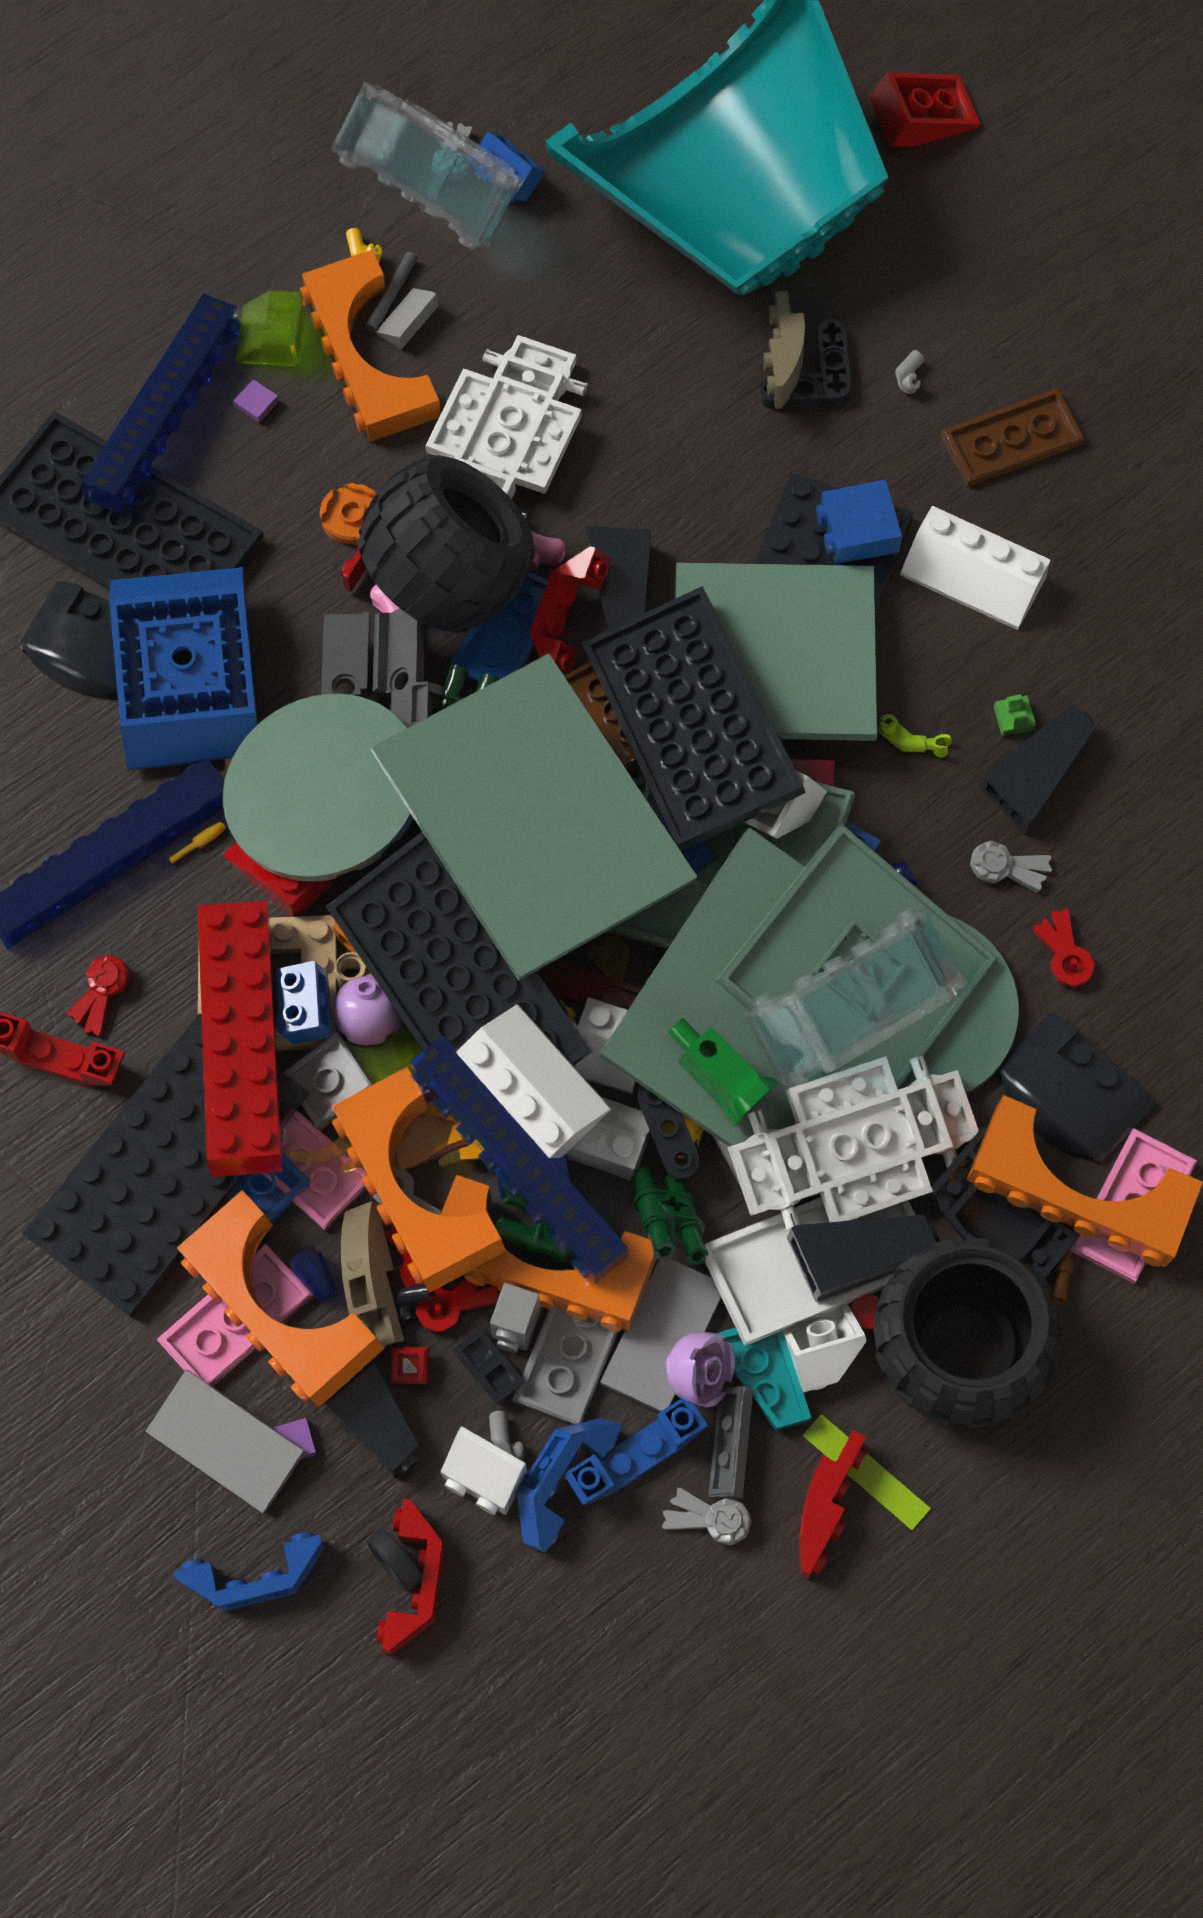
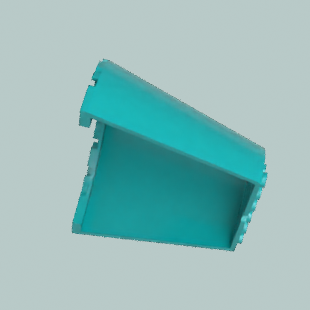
[545,0,888,295]

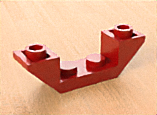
[530,547,611,675]
[0,1012,125,1086]
[377,1499,445,1655]

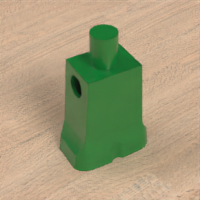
[668,1018,778,1127]

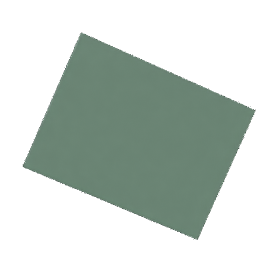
[371,654,697,981]
[599,827,825,1147]

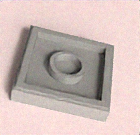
[283,1032,373,1130]

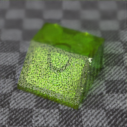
[236,290,306,366]

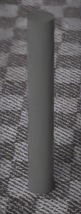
[365,252,418,333]

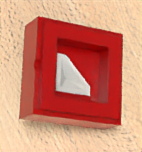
[391,1347,430,1384]

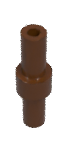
[1051,1247,1074,1303]

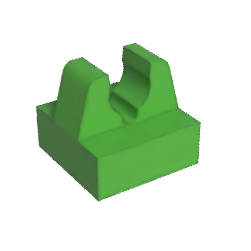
[994,694,1036,737]

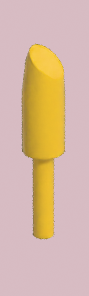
[169,822,226,864]

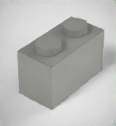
[490,1283,541,1353]

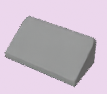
[376,288,439,350]

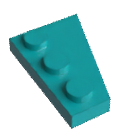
[715,1328,811,1431]

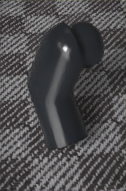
[394,1283,435,1324]

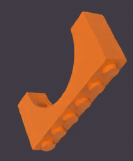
[299,250,441,442]
[331,1067,506,1293]
[967,1095,1203,1267]
[440,1175,657,1332]
[177,1190,384,1407]

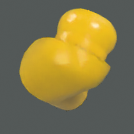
[346,228,383,263]

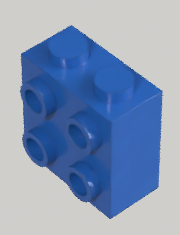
[816,479,902,565]

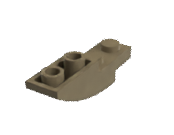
[763,291,805,409]
[341,1201,404,1347]

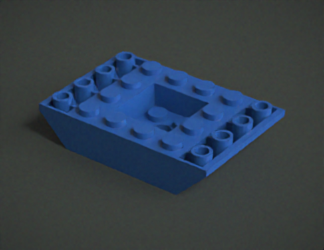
[109,567,258,771]

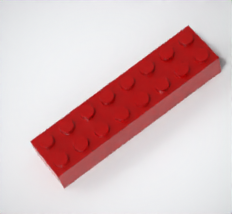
[197,900,283,1177]

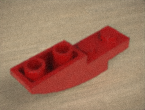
[799,1430,868,1580]

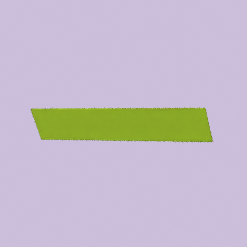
[803,1414,931,1530]

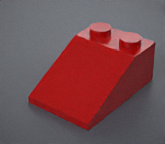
[869,72,981,147]
[223,842,342,917]

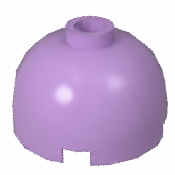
[333,975,403,1045]
[666,1332,735,1408]

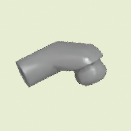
[895,350,925,394]
[489,1411,525,1461]

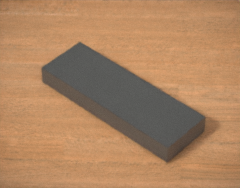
[709,1386,753,1500]

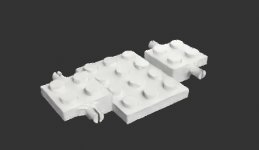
[426,335,588,519]
[727,1055,979,1230]

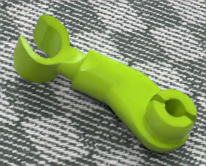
[878,714,952,758]

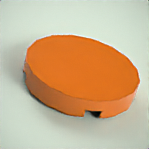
[319,483,377,545]

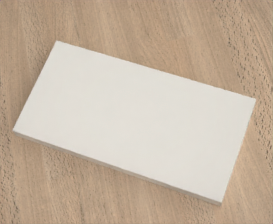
[705,1197,915,1346]

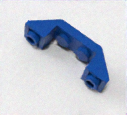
[563,1398,708,1506]
[516,1418,623,1552]
[174,1532,325,1611]

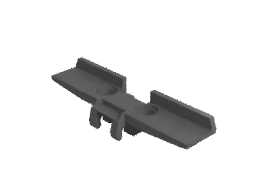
[372,609,445,728]
[321,612,385,707]

